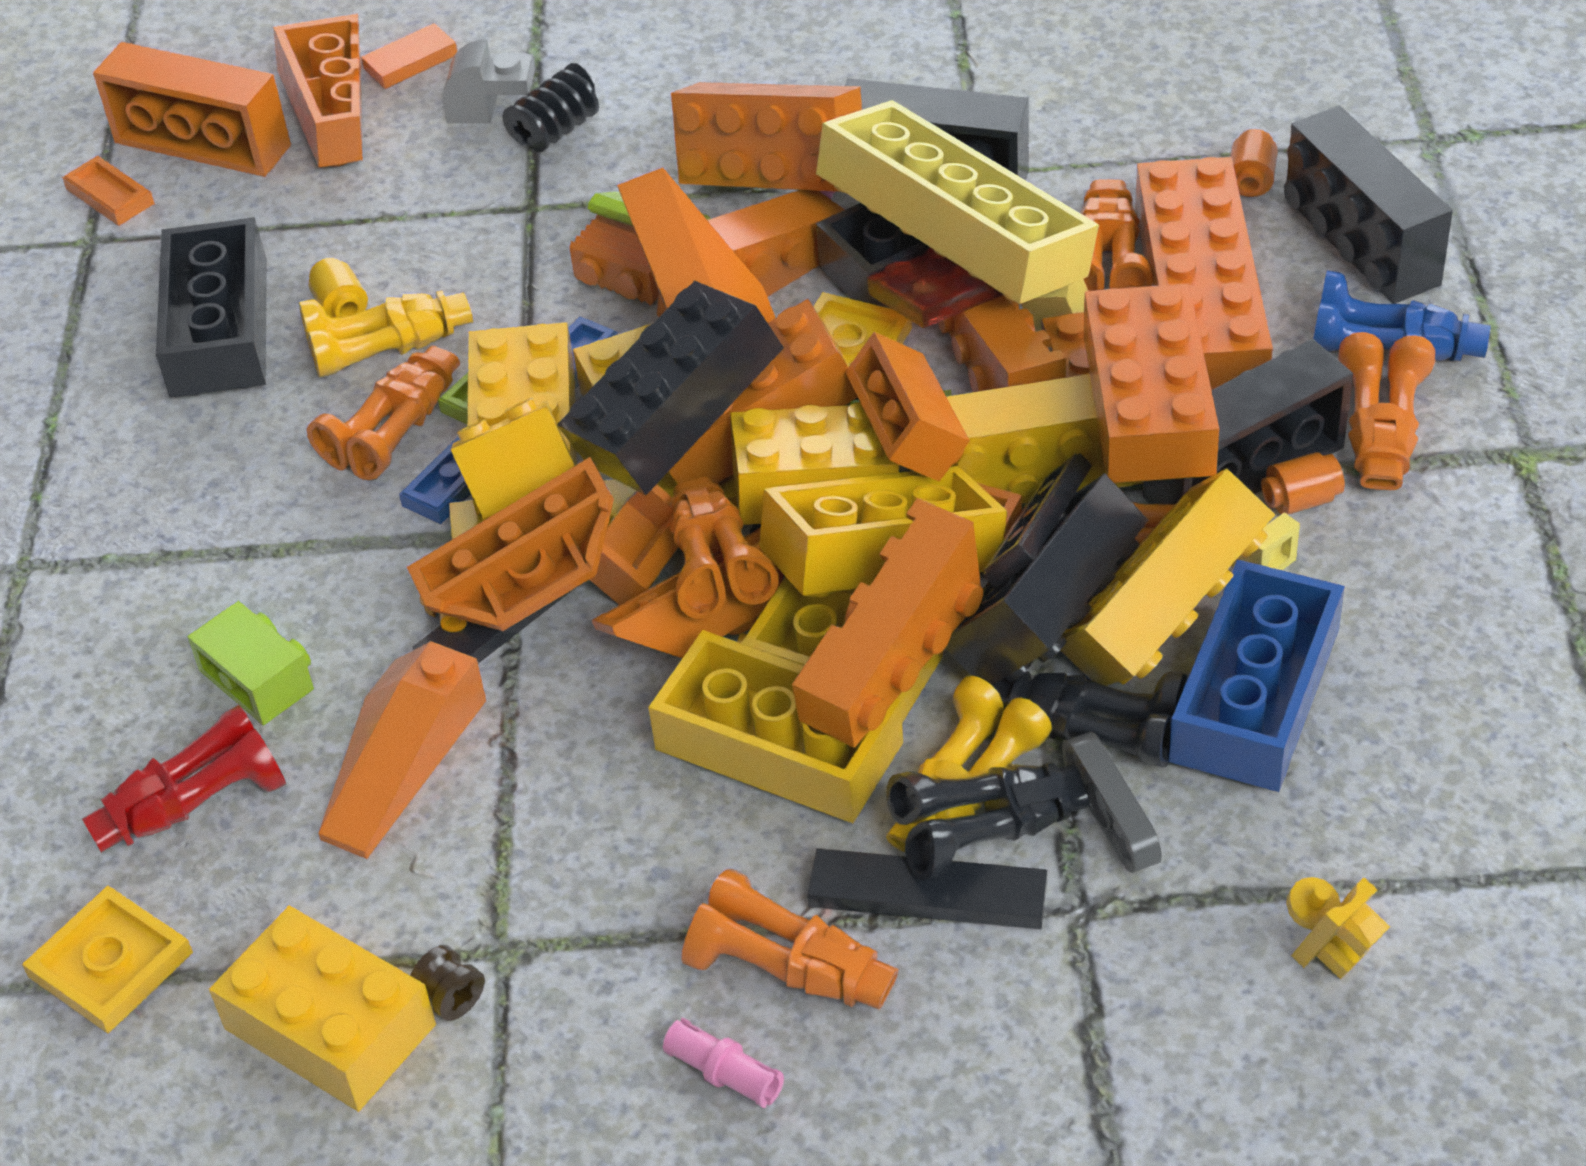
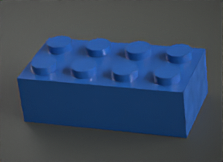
[1169,559,1345,792]

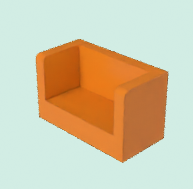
[589,484,678,605]

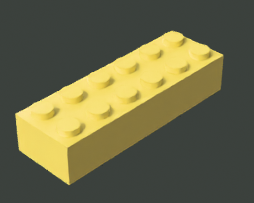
[816,100,1099,304]

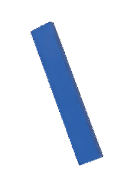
[399,316,619,524]

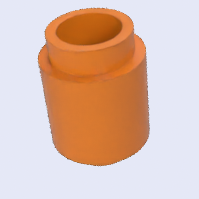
[1230,129,1278,197]
[1261,452,1345,515]

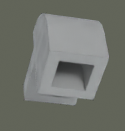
[443,39,535,123]

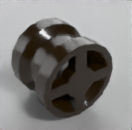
[410,945,485,1021]

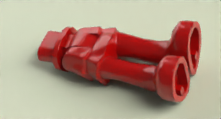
[82,705,286,852]

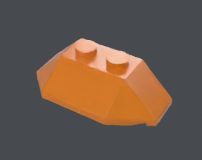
[407,457,614,631]
[592,527,784,658]

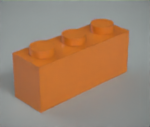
[845,332,970,482]

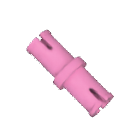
[663,1018,784,1108]

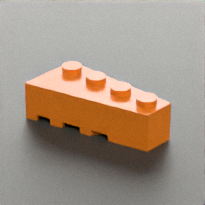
[273,14,363,168]
[657,190,845,317]
[935,276,1066,392]
[792,498,983,748]

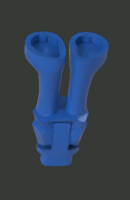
[1313,270,1491,361]

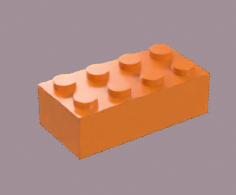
[93,42,291,177]
[671,82,862,192]
[1084,284,1220,483]
[669,298,858,484]

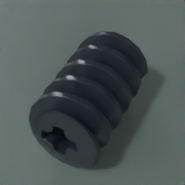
[502,63,599,152]

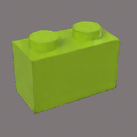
[187,600,314,726]

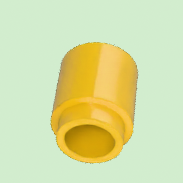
[308,258,368,318]

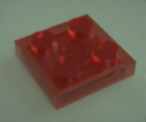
[867,248,1003,329]

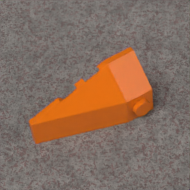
[617,167,776,323]
[318,641,486,859]

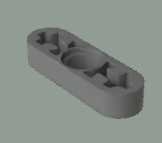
[1062,731,1162,873]

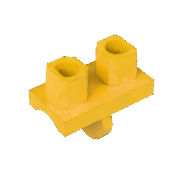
[1286,877,1390,980]

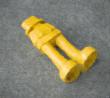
[299,290,473,378]
[886,676,1052,852]

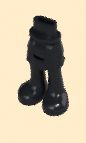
[992,671,1188,767]
[886,762,1089,881]

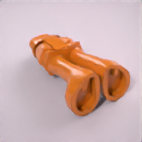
[1080,179,1153,291]
[1338,332,1435,490]
[306,346,460,480]
[670,477,779,620]
[681,868,899,1010]

